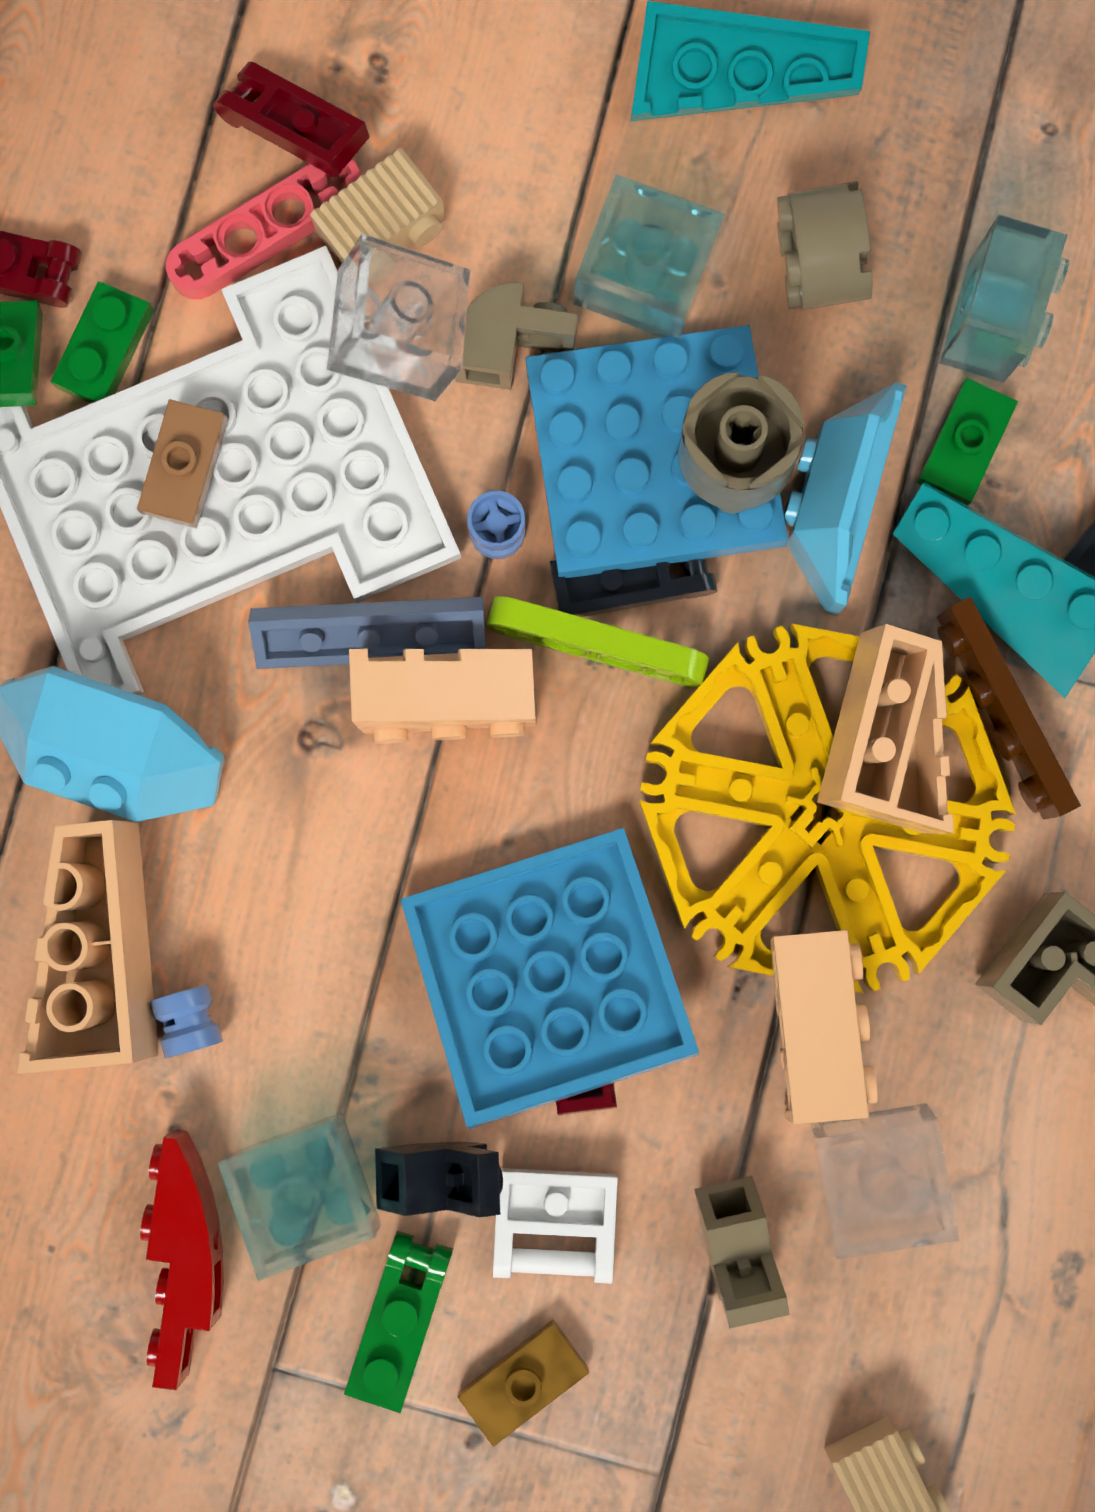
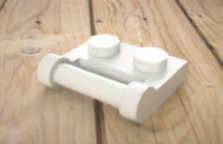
[493,1168,618,1284]

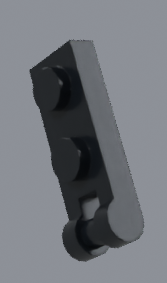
[550,559,718,617]

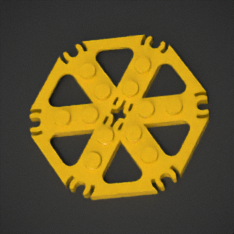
[638,624,1016,994]

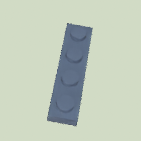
[248,597,486,669]

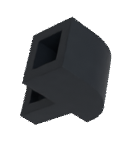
[375,1142,503,1218]

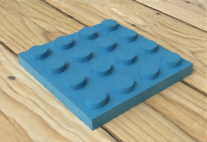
[525,325,788,579]
[400,828,699,1129]

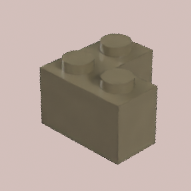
[975,892,1095,1025]

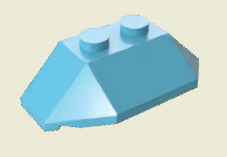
[784,382,907,616]
[0,666,224,822]

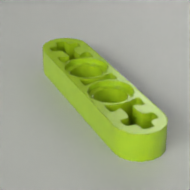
[485,596,710,688]

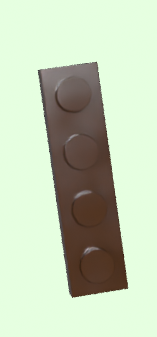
[937,596,1081,820]

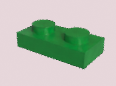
[50,281,155,404]

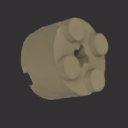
[777,181,873,310]
[678,372,803,514]

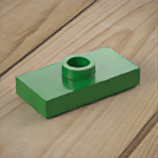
[0,300,43,407]
[916,378,1018,506]

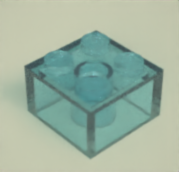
[574,174,725,339]
[939,215,1069,383]
[218,1112,381,1281]

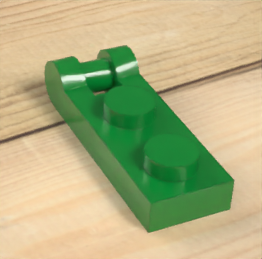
[344,1230,453,1414]

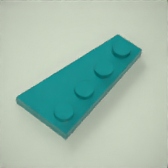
[631,1,870,122]
[893,482,1095,698]

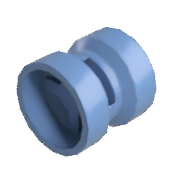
[467,491,526,559]
[150,985,223,1058]

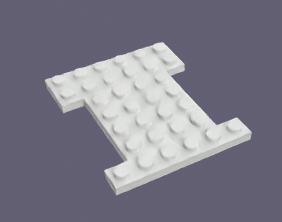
[0,246,461,696]

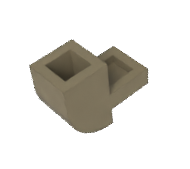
[453,283,578,390]
[695,1176,790,1329]

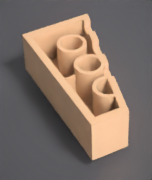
[17,820,159,1074]

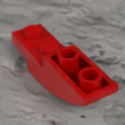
[140,1130,224,1390]

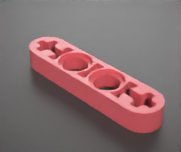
[166,159,361,300]

